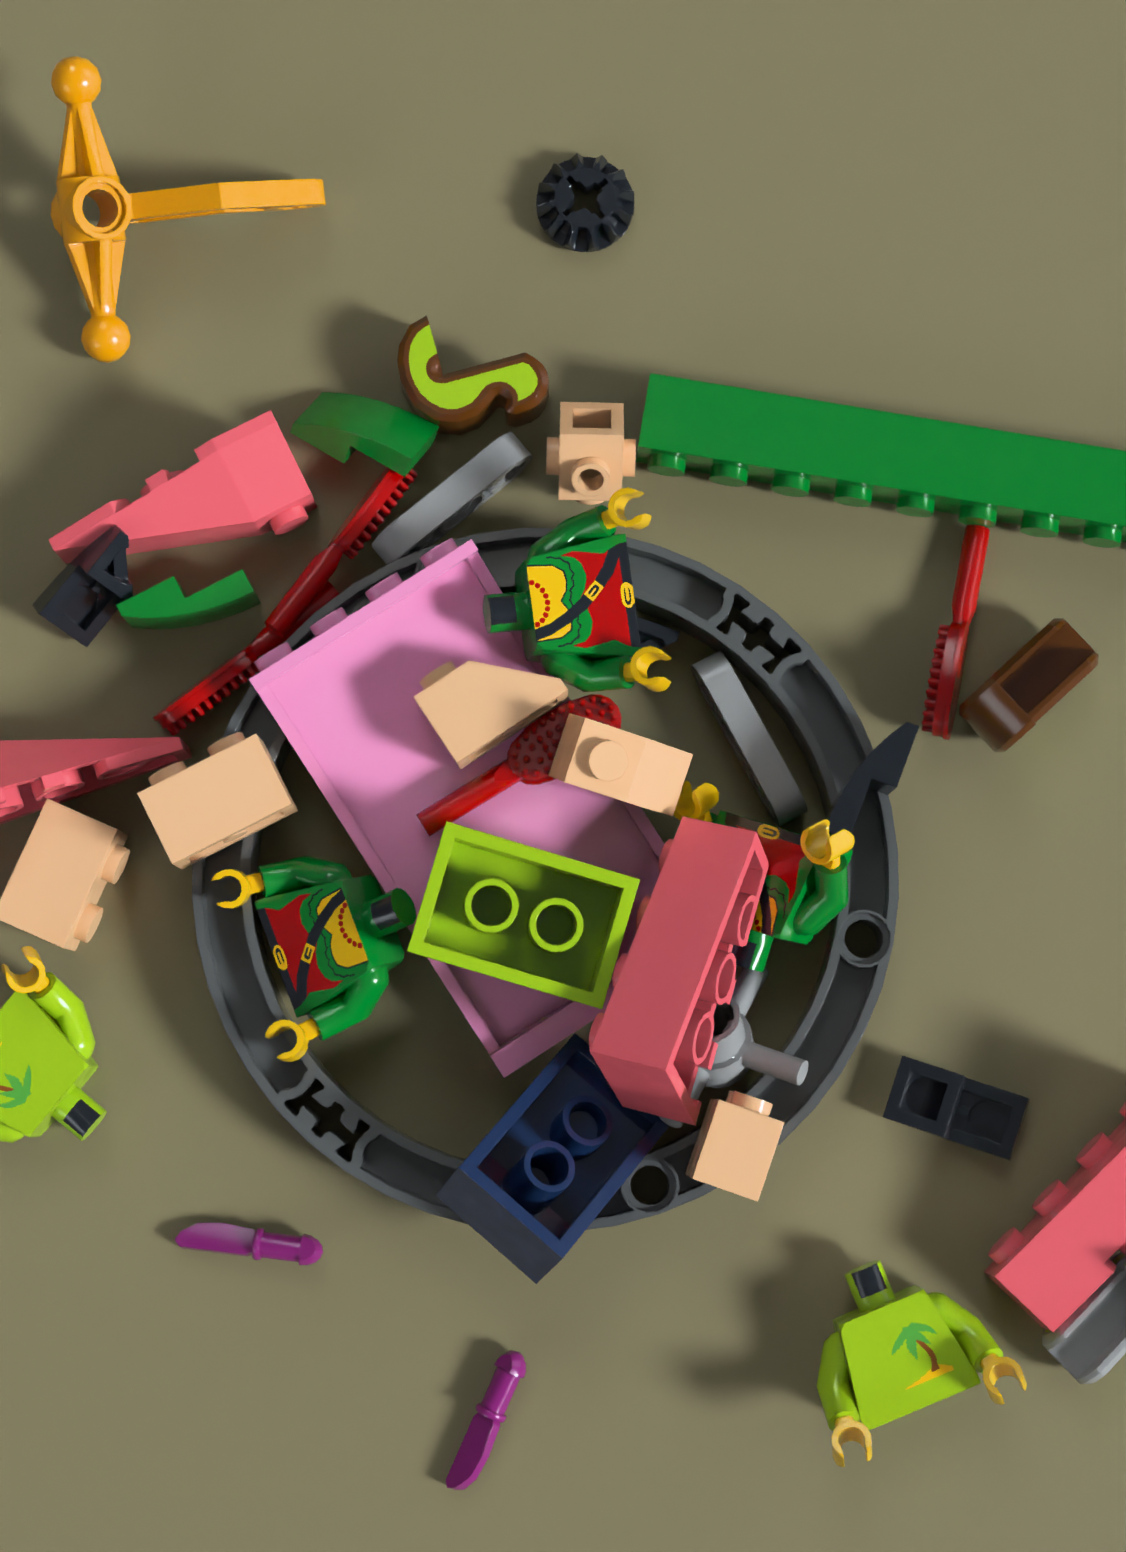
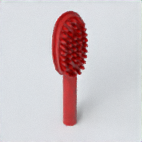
[264,467,418,638]
[921,525,990,740]
[152,581,339,736]
[416,694,622,837]

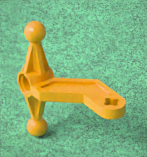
[51,56,326,363]

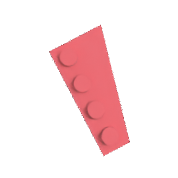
[589,817,769,1126]
[984,1102,1126,1332]

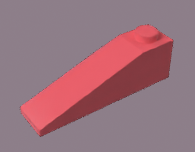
[48,410,317,564]
[0,737,192,825]

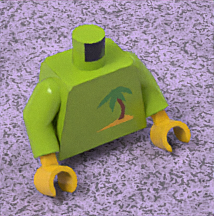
[0,946,107,1143]
[816,1260,1027,1467]

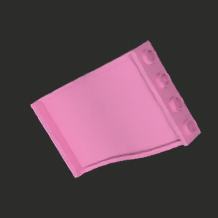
[249,538,664,1078]

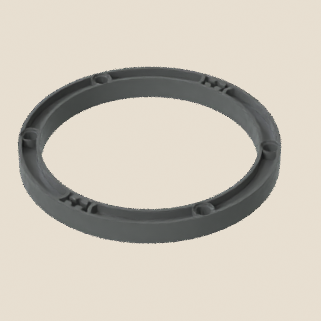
[192,528,899,1230]

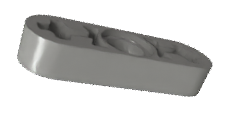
[372,432,533,565]
[691,651,808,827]

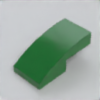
[290,392,439,477]
[116,569,261,629]

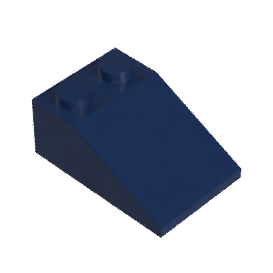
[435,1033,669,1284]

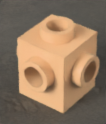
[546,402,636,505]

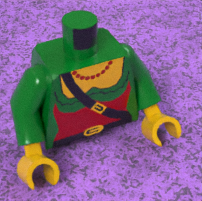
[483,487,671,692]
[673,781,855,972]
[211,856,416,1062]

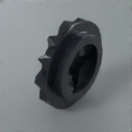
[536,153,634,252]

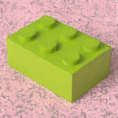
[407,821,640,1009]

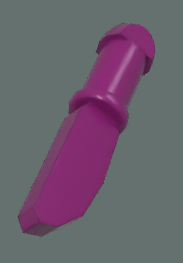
[175,1223,323,1266]
[446,1350,526,1490]

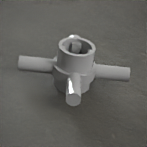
[659,967,808,1128]

